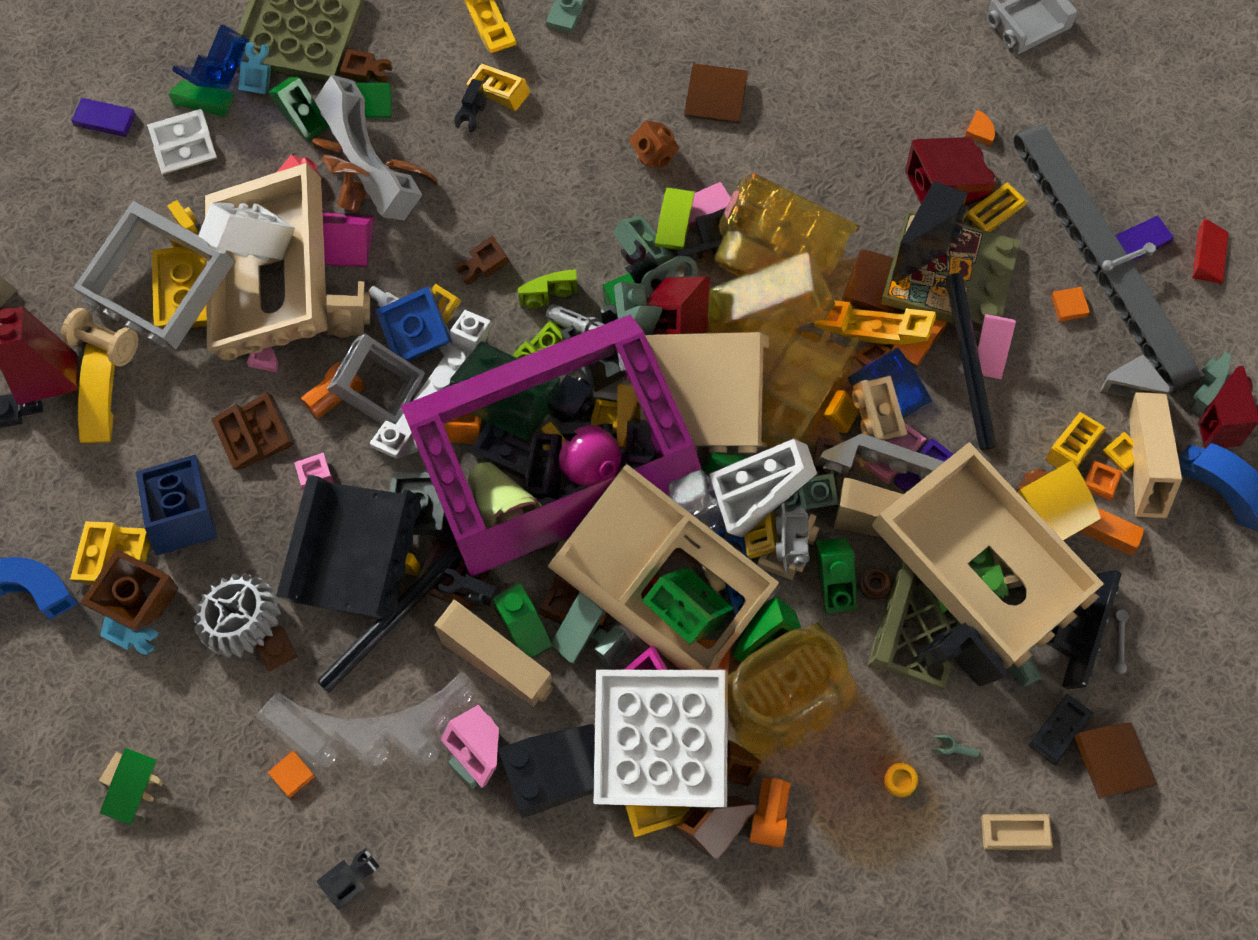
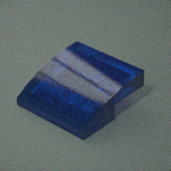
[847,348,932,419]

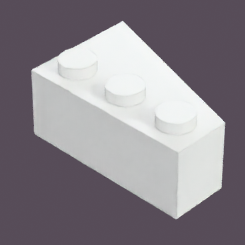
[198,203,295,261]
[709,439,817,537]

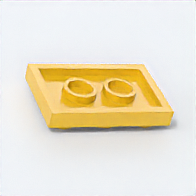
[151,246,207,330]

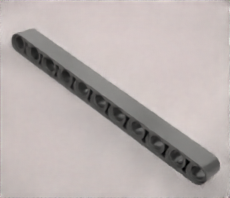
[1013,125,1200,393]

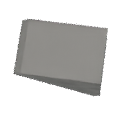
[1101,355,1170,399]

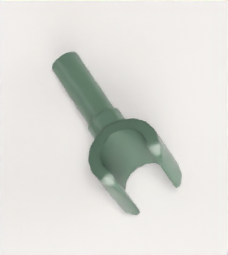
[931,735,979,758]

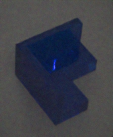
[172,25,250,90]

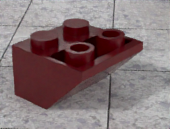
[647,277,710,335]
[1198,366,1258,449]

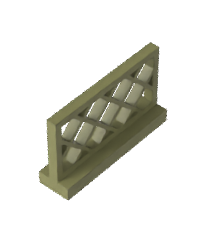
[867,557,961,690]

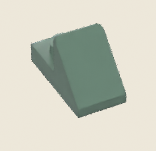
[614,282,662,335]

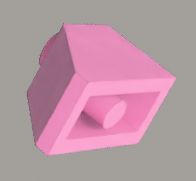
[440,705,499,788]

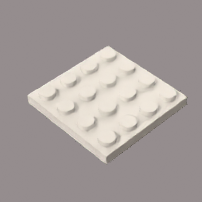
[594,670,728,807]

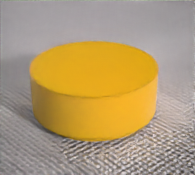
[884,763,918,798]

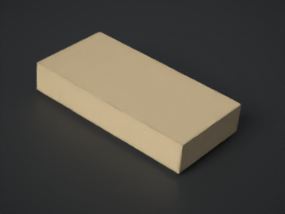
[981,814,1053,850]

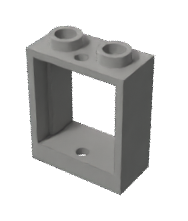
[326,333,425,425]

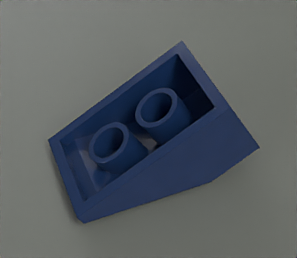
[136,454,217,556]

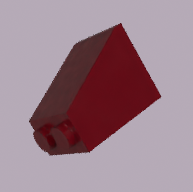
[905,137,996,206]
[0,307,78,405]

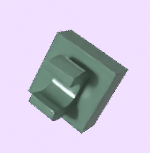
[591,625,633,670]

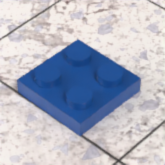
[375,286,452,362]

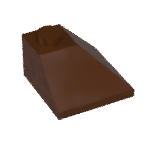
[80,549,179,632]

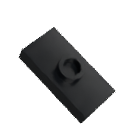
[1028,693,1094,766]

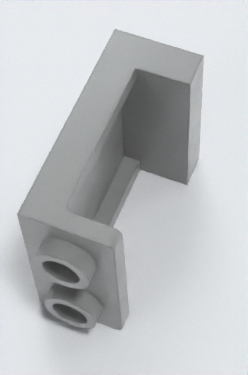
[987,0,1078,55]

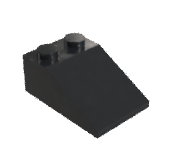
[892,181,969,283]
[498,724,595,819]

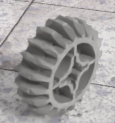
[193,573,281,658]

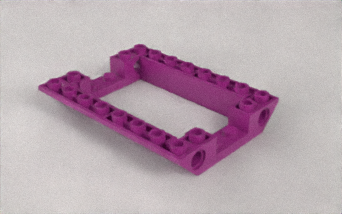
[401,314,704,577]

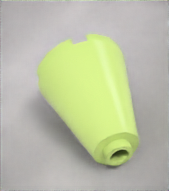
[468,462,542,529]

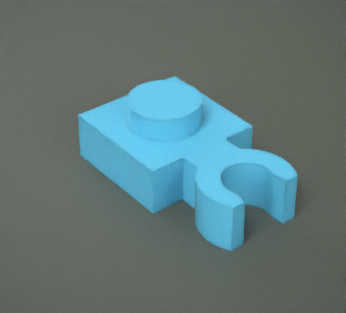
[238,42,271,94]
[100,616,158,655]

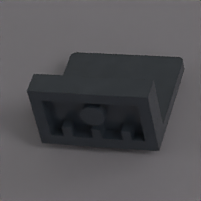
[915,622,1008,687]

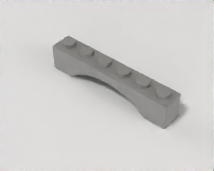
[314,75,422,221]

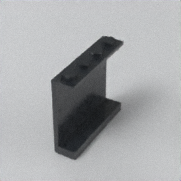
[276,475,421,620]

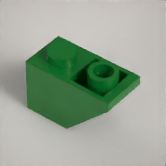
[815,537,857,614]

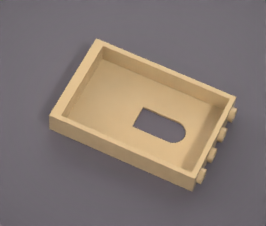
[205,163,327,361]
[872,442,1104,669]

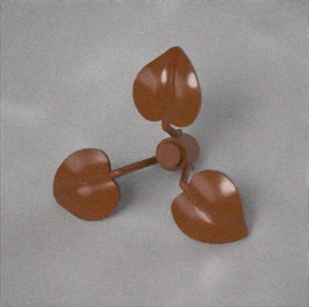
[312,138,438,212]

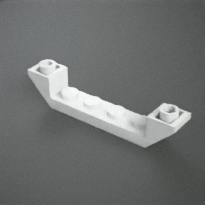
[369,310,491,459]

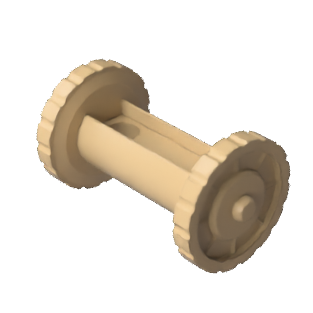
[61,308,139,367]

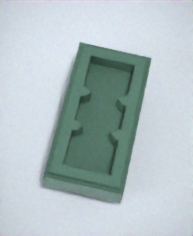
[546,0,586,34]

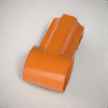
[301,361,365,419]
[749,778,791,849]

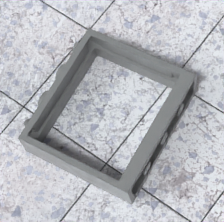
[73,201,235,349]

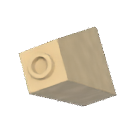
[1129,392,1182,518]
[834,477,904,537]
[434,600,553,707]

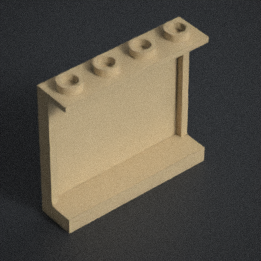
[640,332,769,453]

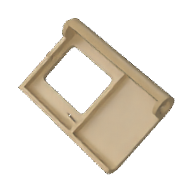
[548,464,779,670]

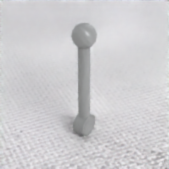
[1102,242,1156,272]
[1114,609,1129,674]

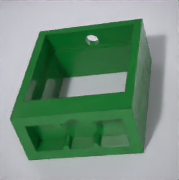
[642,566,734,645]

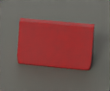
[1192,219,1229,284]

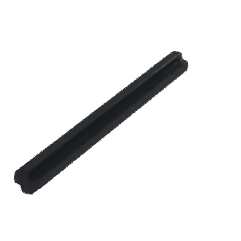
[946,273,996,450]
[318,546,462,692]

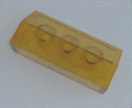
[707,250,835,338]

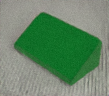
[169,80,234,117]
[355,83,393,118]

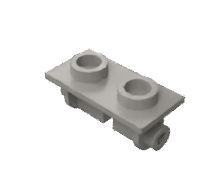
[776,503,809,574]

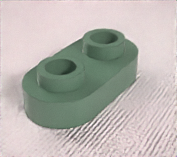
[641,256,698,297]

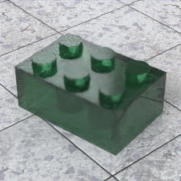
[450,341,560,441]

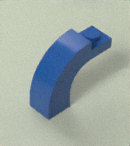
[1178,443,1258,531]
[0,557,78,620]

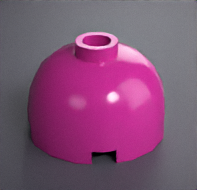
[559,425,622,487]

